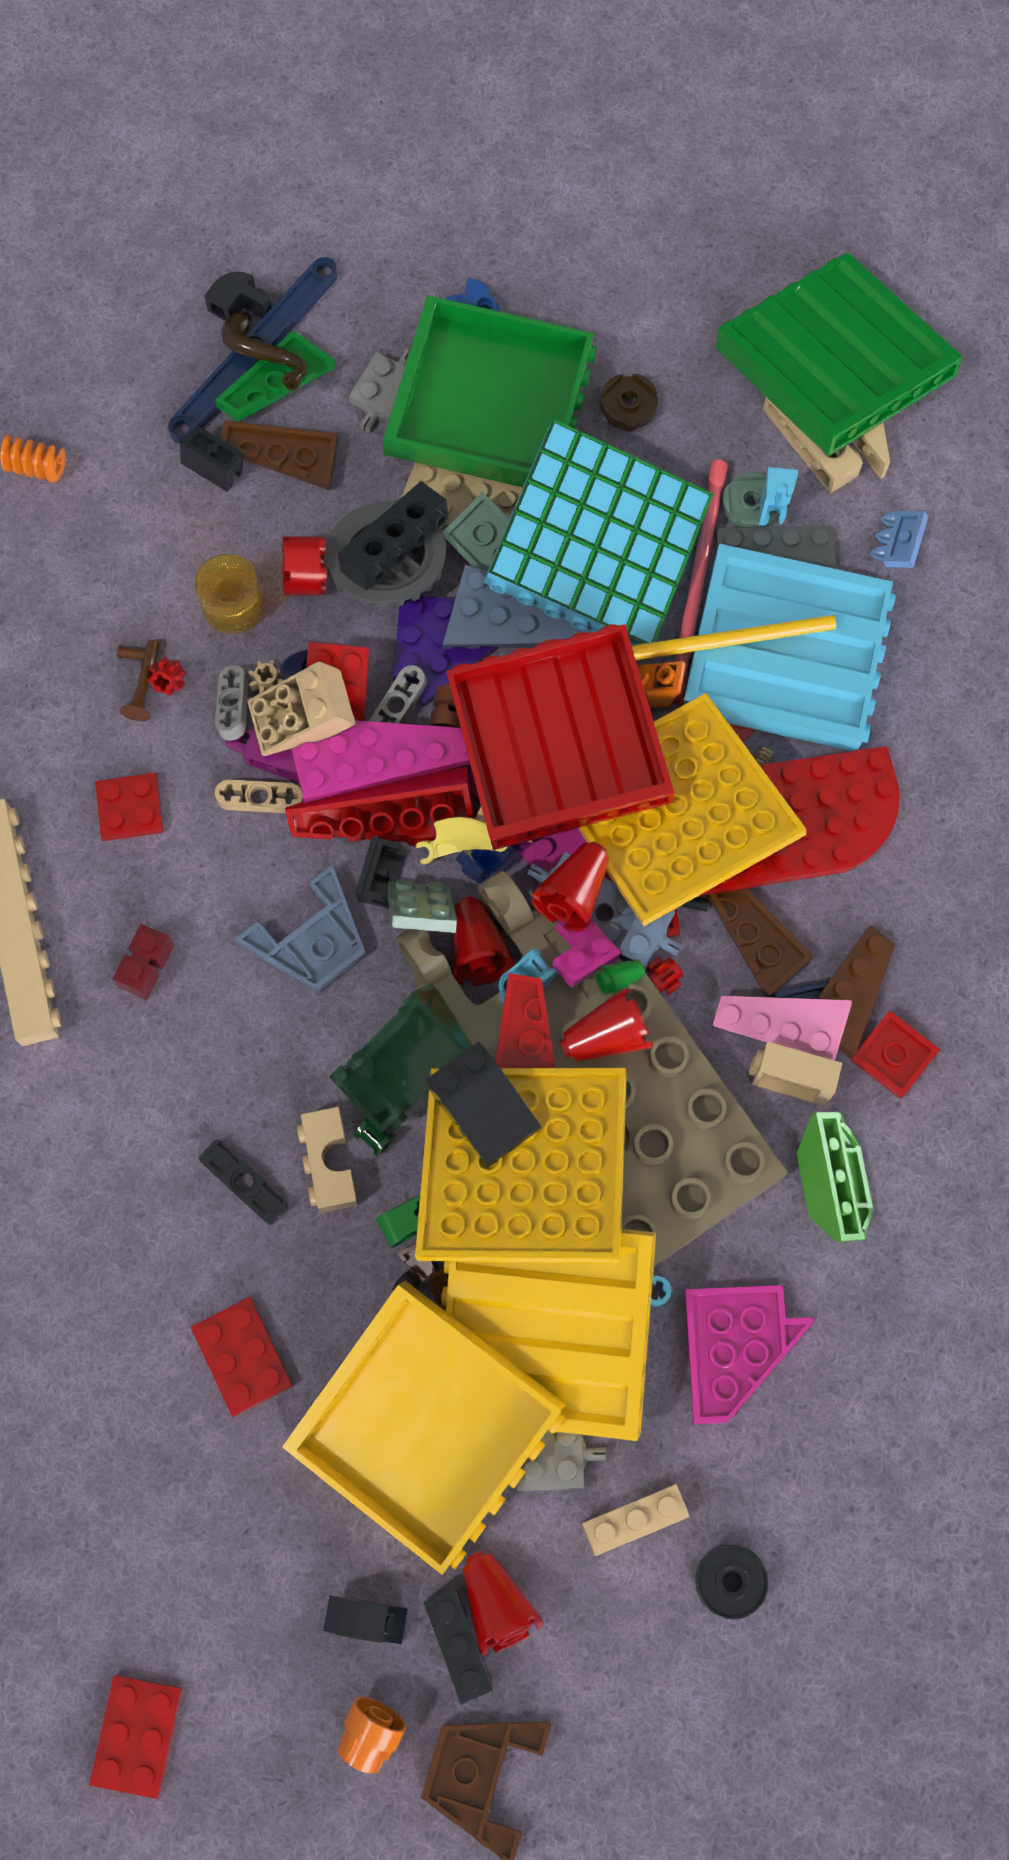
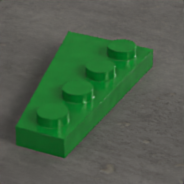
[215,330,336,422]

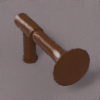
[117,640,160,722]

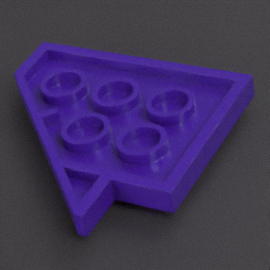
[393,597,499,706]

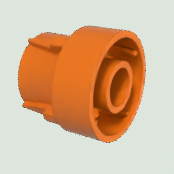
[337,1697,407,1774]

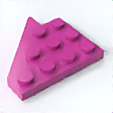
[684,1285,814,1425]

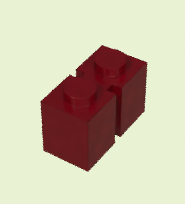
[112,924,174,1000]

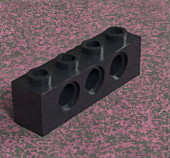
[338,481,448,591]

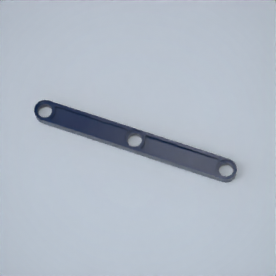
[168,257,338,444]

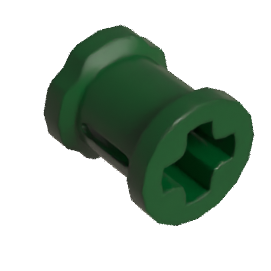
[353,1115,396,1157]

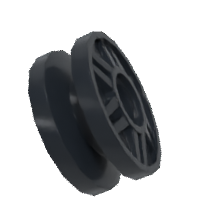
[695,1545,769,1619]

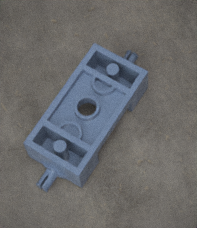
[527,852,682,969]

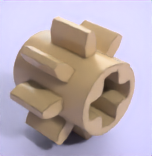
[248,660,284,694]

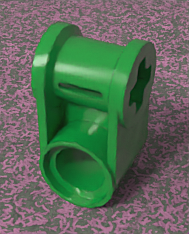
[375,1196,420,1248]

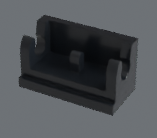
[180,425,245,492]
[355,835,406,909]

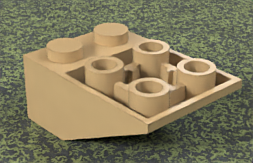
[247,661,355,756]

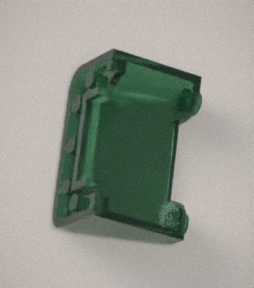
[329,983,473,1133]

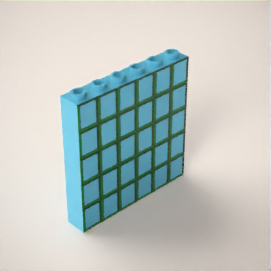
[483,419,713,646]

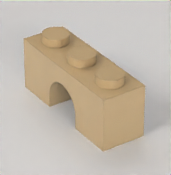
[297,1107,358,1213]
[581,1484,690,1556]

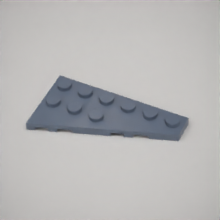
[441,565,592,649]

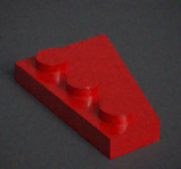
[495,973,555,1068]

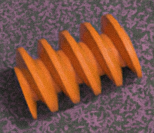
[0,434,66,483]

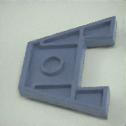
[234,864,366,993]

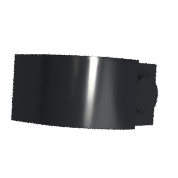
[204,272,272,321]
[323,1595,408,1644]

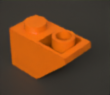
[637,661,686,708]

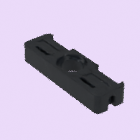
[199,1139,289,1225]

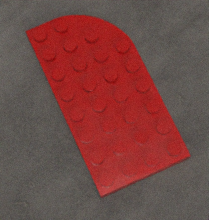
[699,746,900,896]

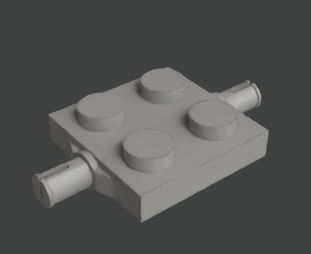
[349,349,410,433]
[517,1430,606,1491]

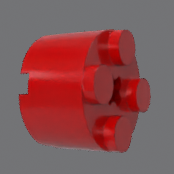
[282,536,327,596]

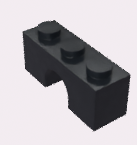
[423,1587,494,1705]

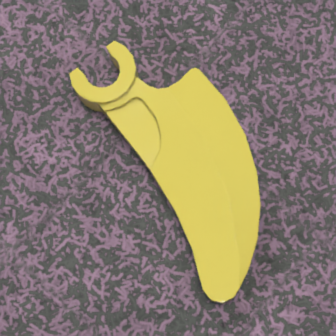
[416,817,509,864]

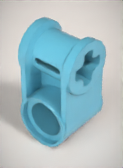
[499,948,558,1004]

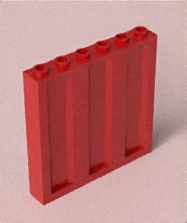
[446,624,674,850]

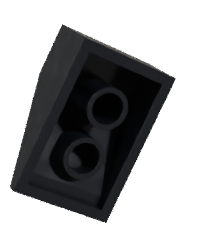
[425,1041,542,1167]

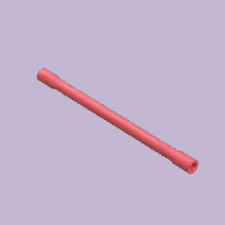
[673,460,729,703]

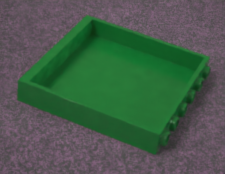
[383,295,597,487]

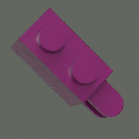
[225,728,299,783]

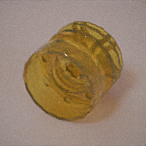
[194,554,264,634]

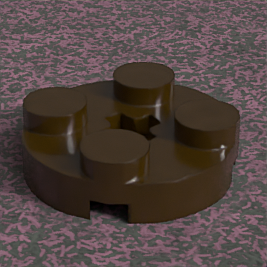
[600,374,658,432]

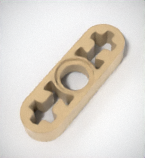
[215,780,304,813]

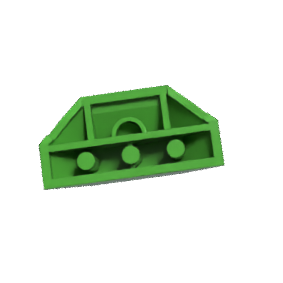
[797,1112,873,1242]

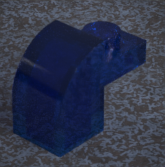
[455,844,523,884]

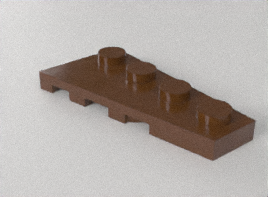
[221,420,339,490]
[707,888,814,997]
[816,926,895,1059]

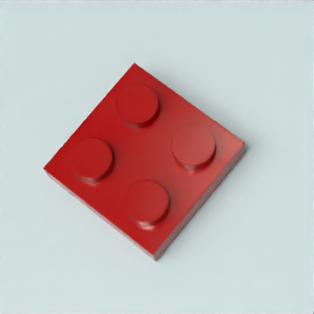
[95,773,164,841]
[850,1010,940,1100]

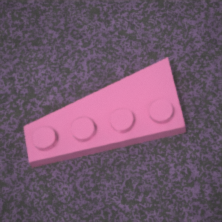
[713,996,852,1061]

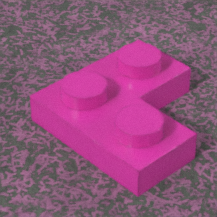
[551,919,621,988]

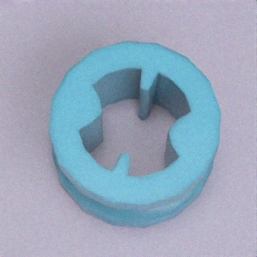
[651,1276,671,1307]

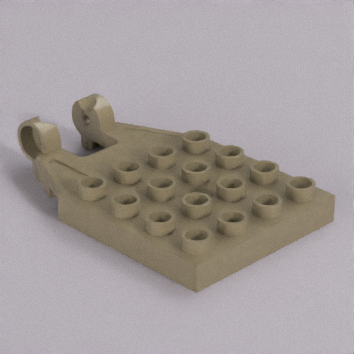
[395,870,788,1267]

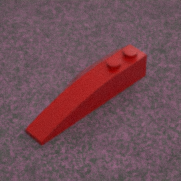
[285,767,476,846]

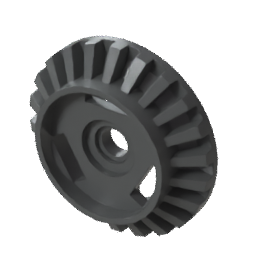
[325,502,447,608]

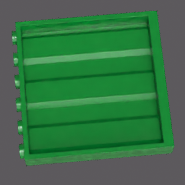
[715,252,963,456]

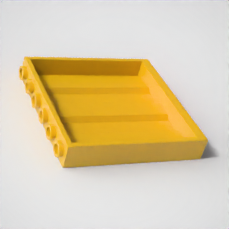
[441,1229,656,1441]

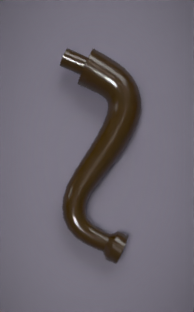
[221,312,307,391]

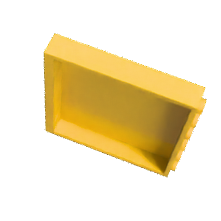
[282,1281,566,1575]

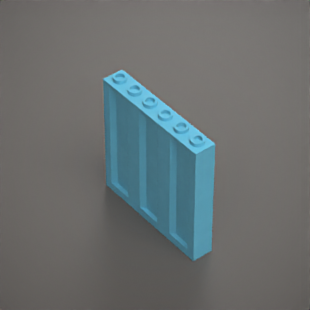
[682,544,896,751]

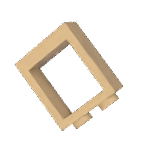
[748,1041,843,1106]

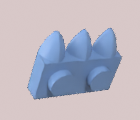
[870,511,928,568]

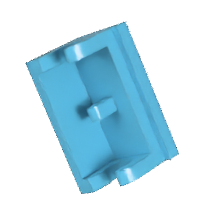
[759,467,798,526]

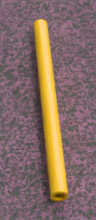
[632,615,836,660]

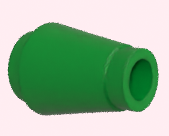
[595,959,645,995]

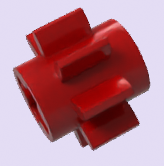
[147,656,187,696]
[646,956,683,996]

